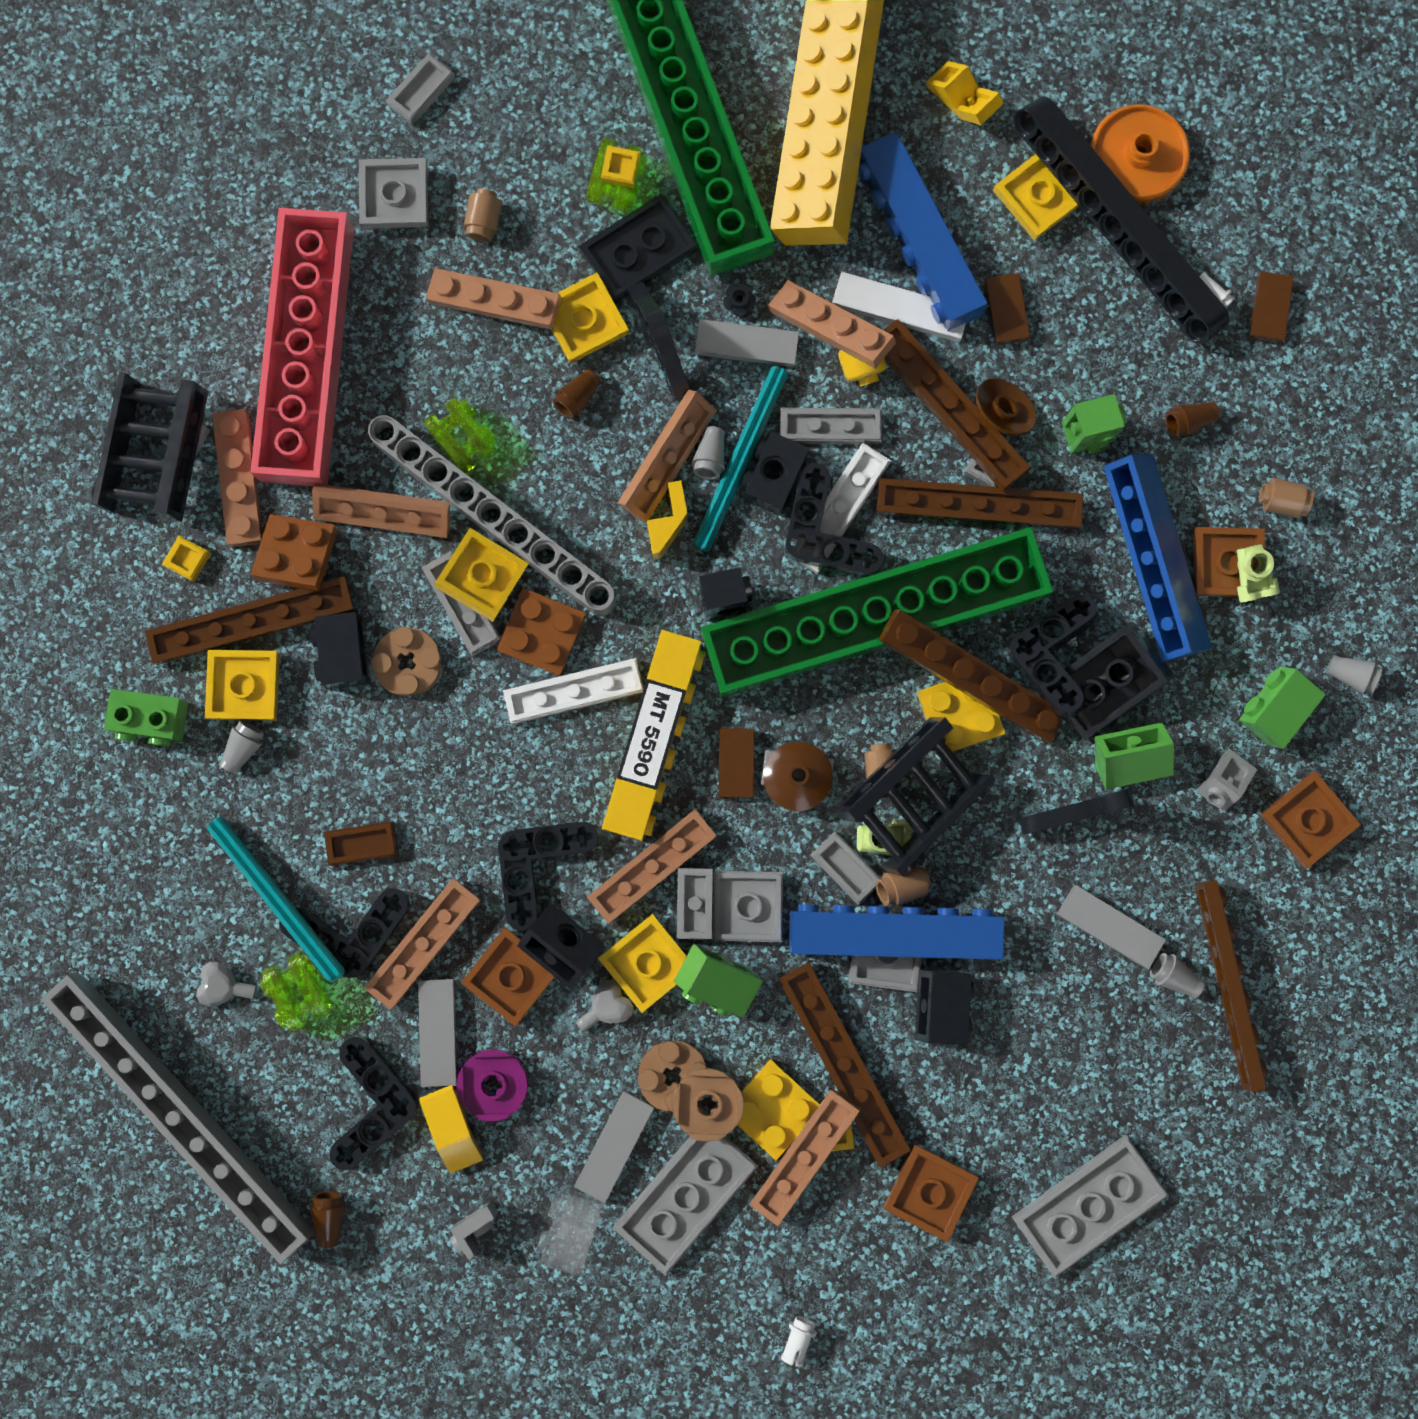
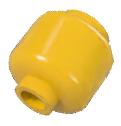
[838,350,886,387]

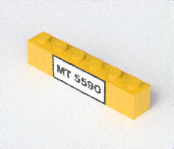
[602,630,706,842]

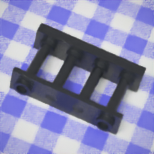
[91,372,209,522]
[834,717,995,875]

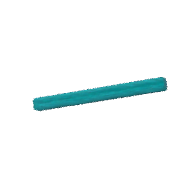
[693,366,788,552]
[207,817,345,983]

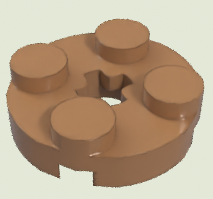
[371,627,442,696]
[638,1040,707,1112]
[672,1068,744,1142]

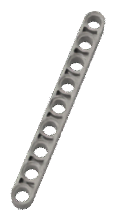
[368,415,616,616]

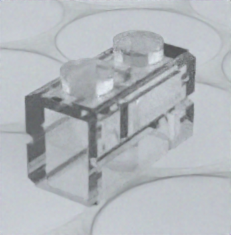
[536,1189,604,1276]

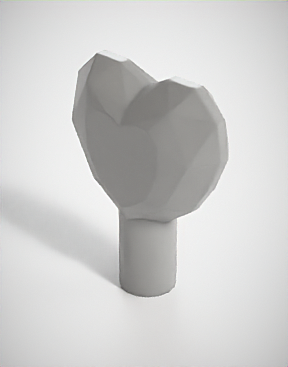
[196,961,257,1007]
[576,979,633,1032]

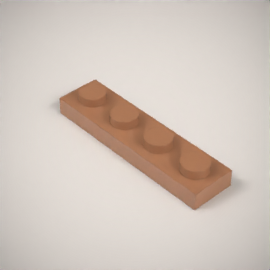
[425,268,562,330]
[768,280,896,369]
[617,390,717,523]
[212,409,263,547]
[312,483,450,538]
[587,809,717,924]
[364,878,481,1010]
[749,1088,861,1226]

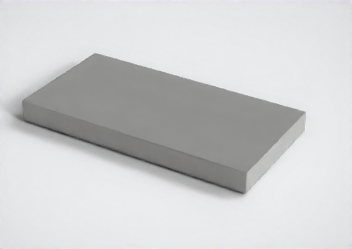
[1011,1135,1169,1278]
[612,1136,758,1276]

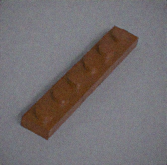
[883,319,1030,492]
[876,478,1083,530]
[145,576,355,665]
[878,609,1064,744]
[1194,880,1268,1092]
[778,962,911,1168]

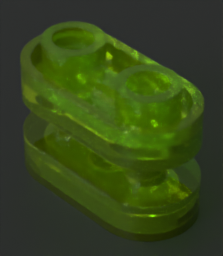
[586,137,648,212]
[422,397,497,474]
[259,950,332,1033]

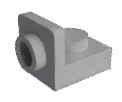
[1197,749,1258,811]
[450,1201,498,1261]

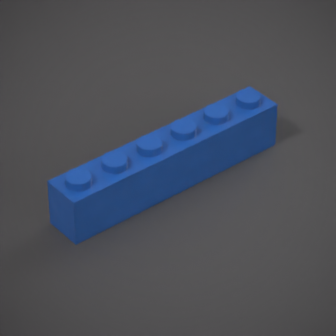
[858,131,987,331]
[1103,454,1212,662]
[789,904,1004,959]

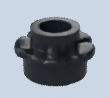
[723,283,756,316]

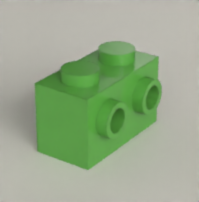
[1062,394,1126,454]
[1239,666,1326,749]
[104,689,189,747]
[1095,723,1174,790]
[674,944,763,1018]

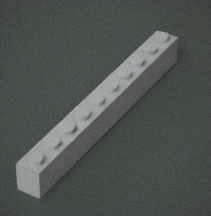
[41,974,315,1264]

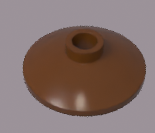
[975,378,1036,436]
[763,742,833,811]

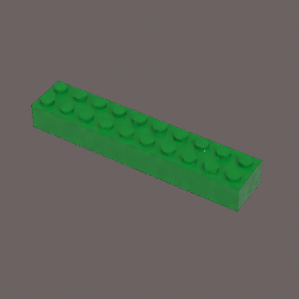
[606,0,775,277]
[701,527,1053,698]

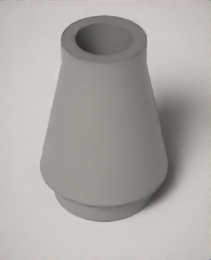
[692,426,725,480]
[1326,655,1383,694]
[219,720,264,774]
[1150,953,1205,999]

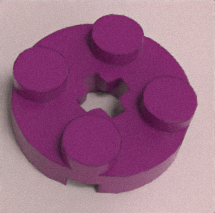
[456,1049,528,1122]

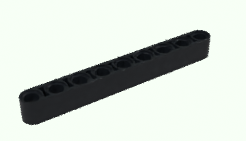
[1013,96,1229,344]

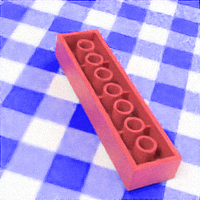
[251,208,354,486]

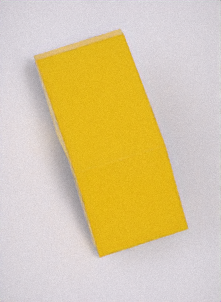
[925,61,1004,125]
[647,481,688,560]
[419,1085,483,1174]

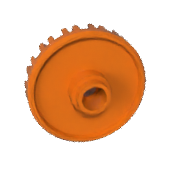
[1089,104,1190,206]

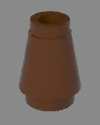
[553,369,601,419]
[1165,402,1219,438]
[309,1191,346,1248]

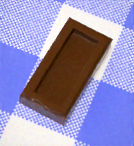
[1248,271,1294,344]
[984,273,1030,346]
[719,728,754,798]
[324,821,399,866]

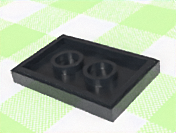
[578,193,699,304]

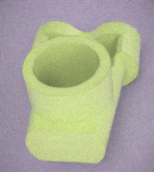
[1237,544,1280,602]
[857,819,912,855]

